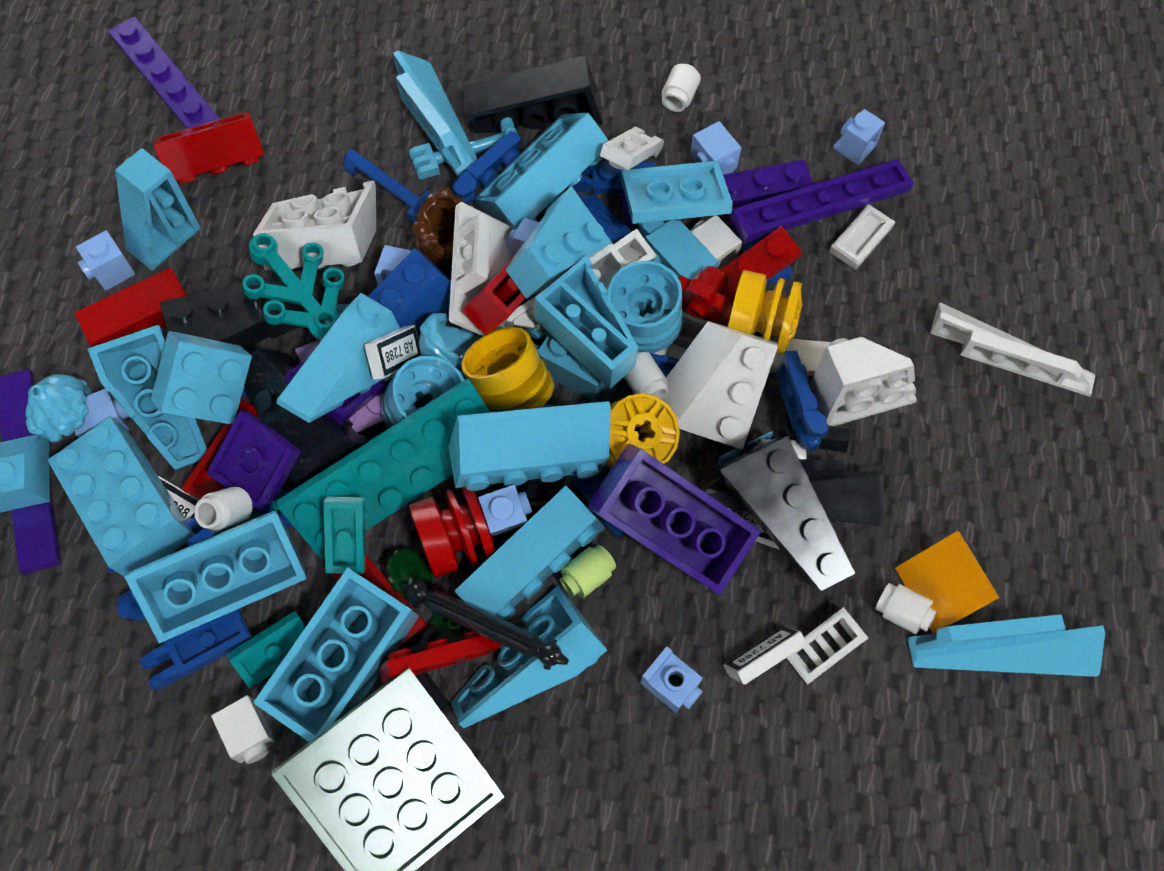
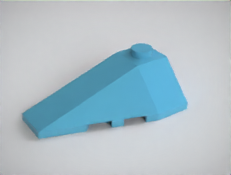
[276,293,400,423]
[88,325,208,470]
[450,586,607,728]

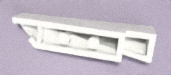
[503,229,657,331]
[930,303,1095,397]

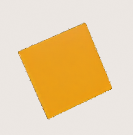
[895,531,1000,634]

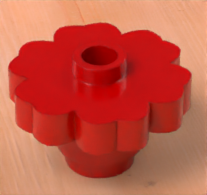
[677,266,733,326]

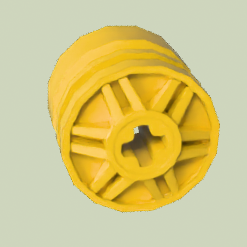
[728,270,803,354]
[461,327,555,413]
[605,393,680,471]

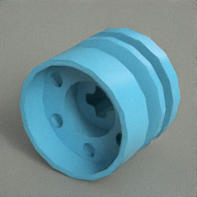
[607,260,682,353]
[380,356,464,429]

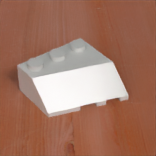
[253,180,376,270]
[660,321,778,450]
[809,337,917,426]

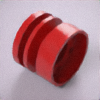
[409,487,495,578]

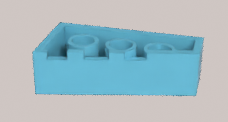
[455,486,605,621]

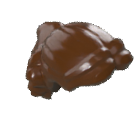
[411,187,466,266]

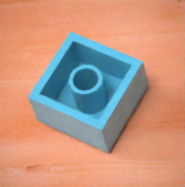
[151,331,252,424]

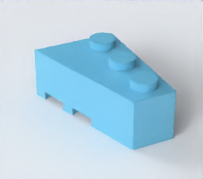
[115,148,201,271]
[505,186,612,299]
[534,255,638,389]

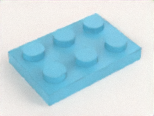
[621,161,733,224]

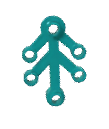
[242,233,344,340]

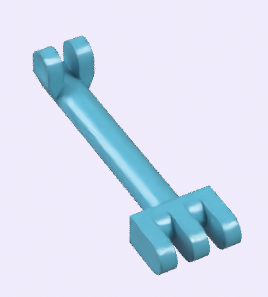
[409,117,518,180]

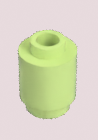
[560,545,616,598]

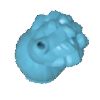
[419,313,481,380]
[25,374,91,443]

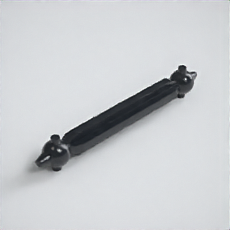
[401,578,569,670]

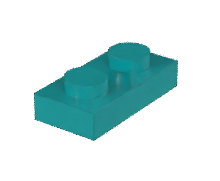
[324,496,366,574]
[227,611,306,689]

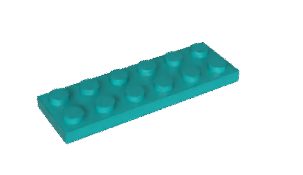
[277,378,491,559]

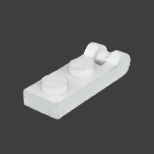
[600,127,664,170]

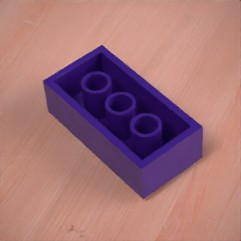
[586,443,761,595]

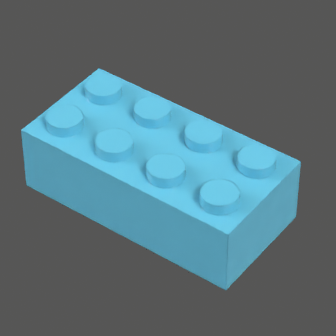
[48,416,195,576]
[253,567,419,742]

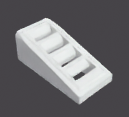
[787,607,868,685]

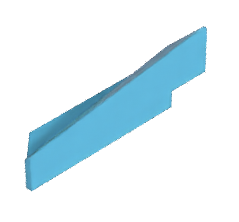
[393,51,478,176]
[907,614,1105,677]

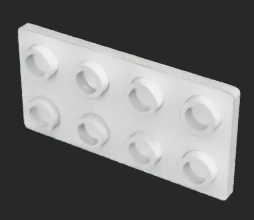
[449,202,512,336]

